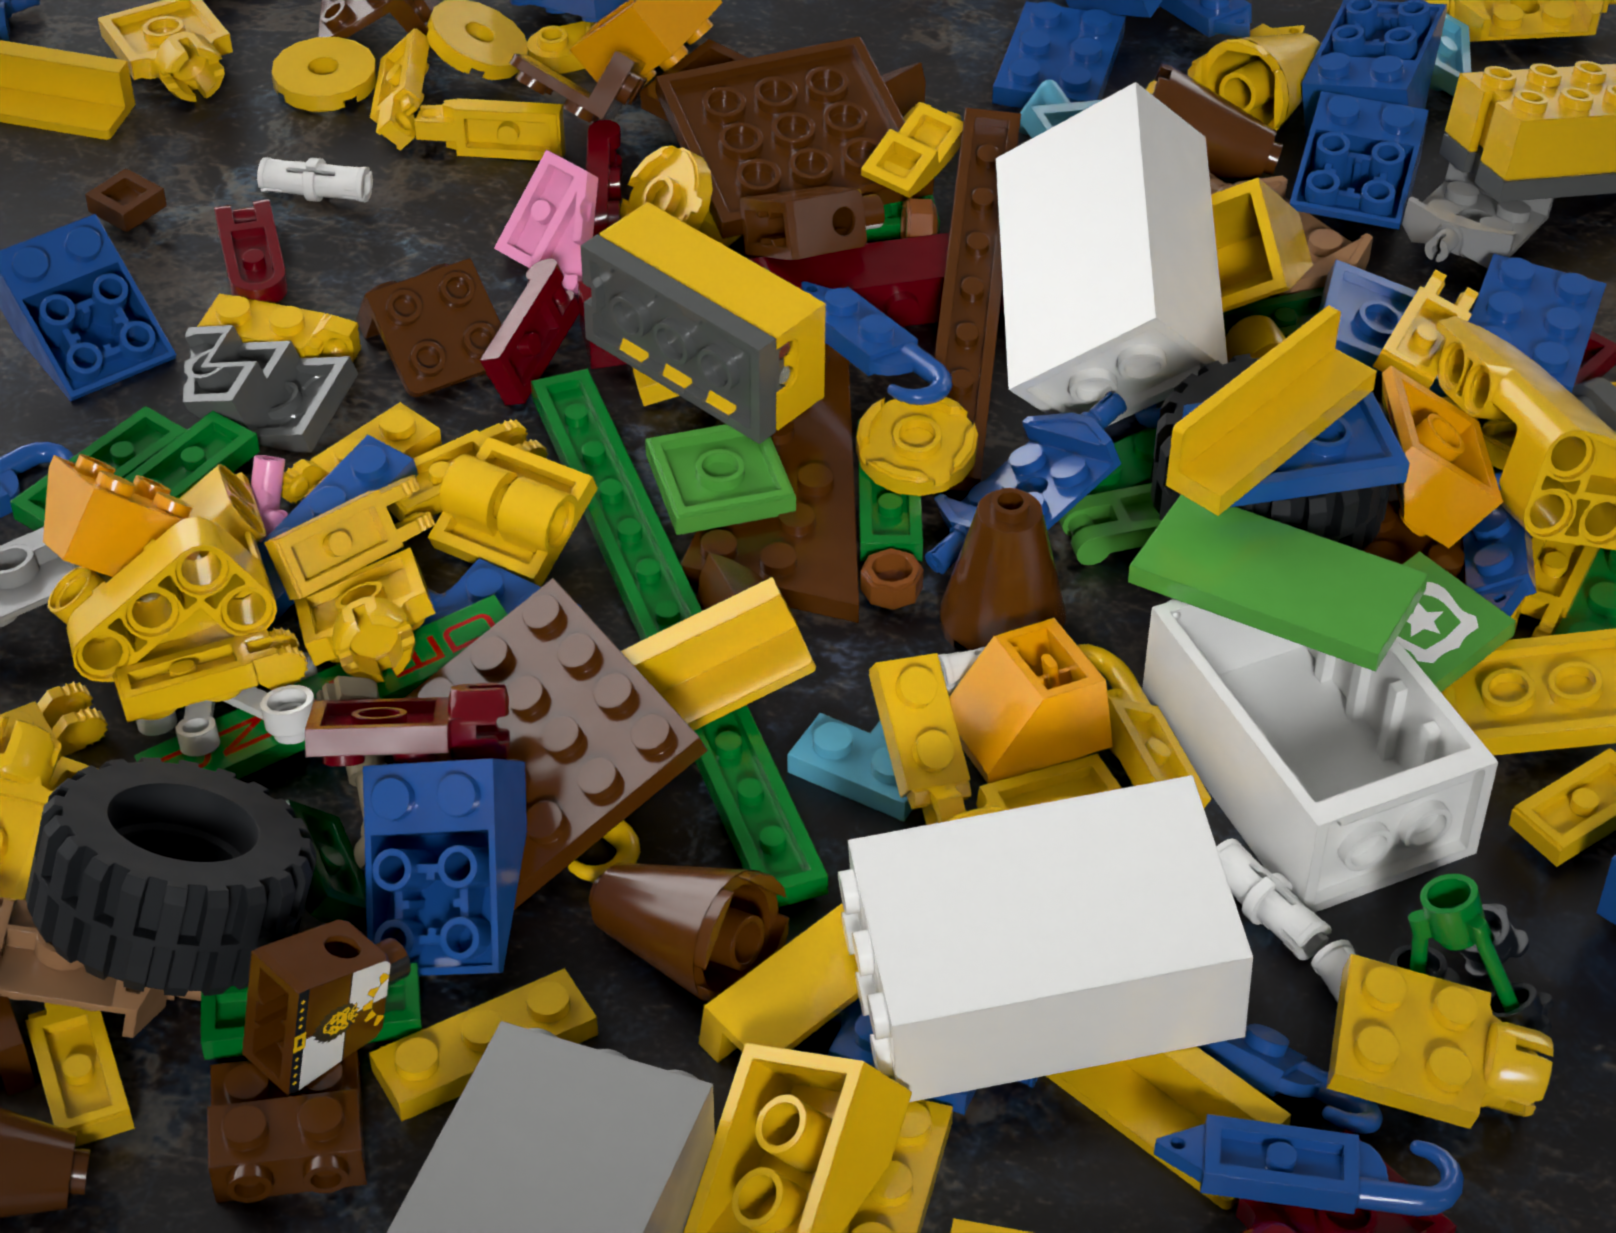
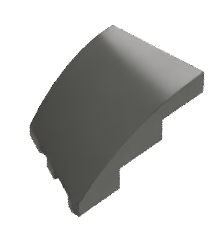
[183,325,358,452]

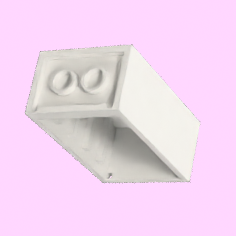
[996,82,1228,426]
[1142,599,1498,913]
[838,775,1253,1102]

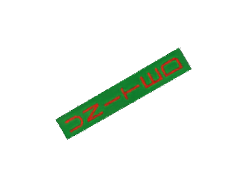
[134,595,508,779]

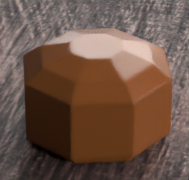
[900,198,939,239]
[860,548,924,610]

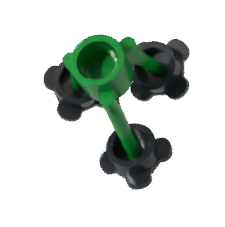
[1389,874,1554,1034]

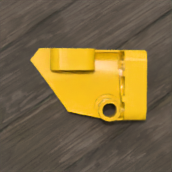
[1436,316,1616,550]
[48,464,277,682]

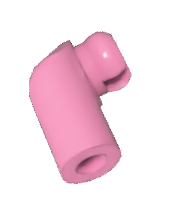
[251,455,289,542]

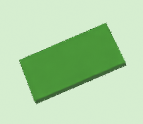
[1128,495,1428,672]

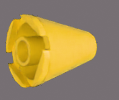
[1193,33,1321,131]

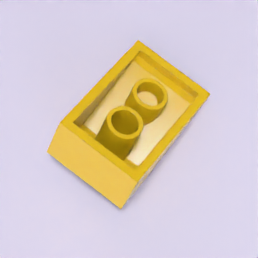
[683,1043,912,1233]

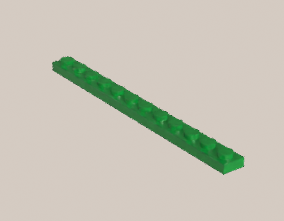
[531,368,828,908]

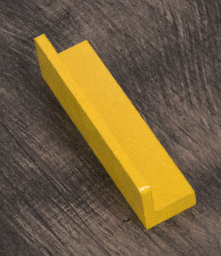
[0,40,136,140]
[1166,305,1377,516]
[621,577,816,731]
[698,903,859,1063]
[1046,1046,1291,1210]

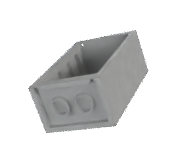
[387,1021,715,1233]

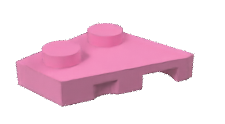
[494,150,598,295]

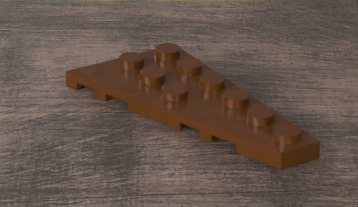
[680,344,859,623]

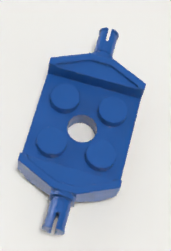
[925,391,1127,574]

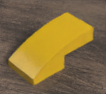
[861,102,963,198]

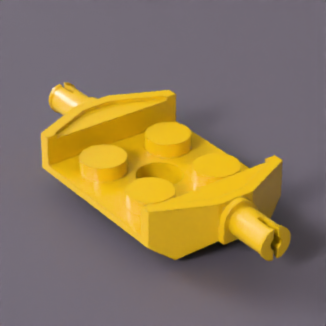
[1424,0,1616,42]

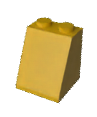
[1211,177,1313,312]

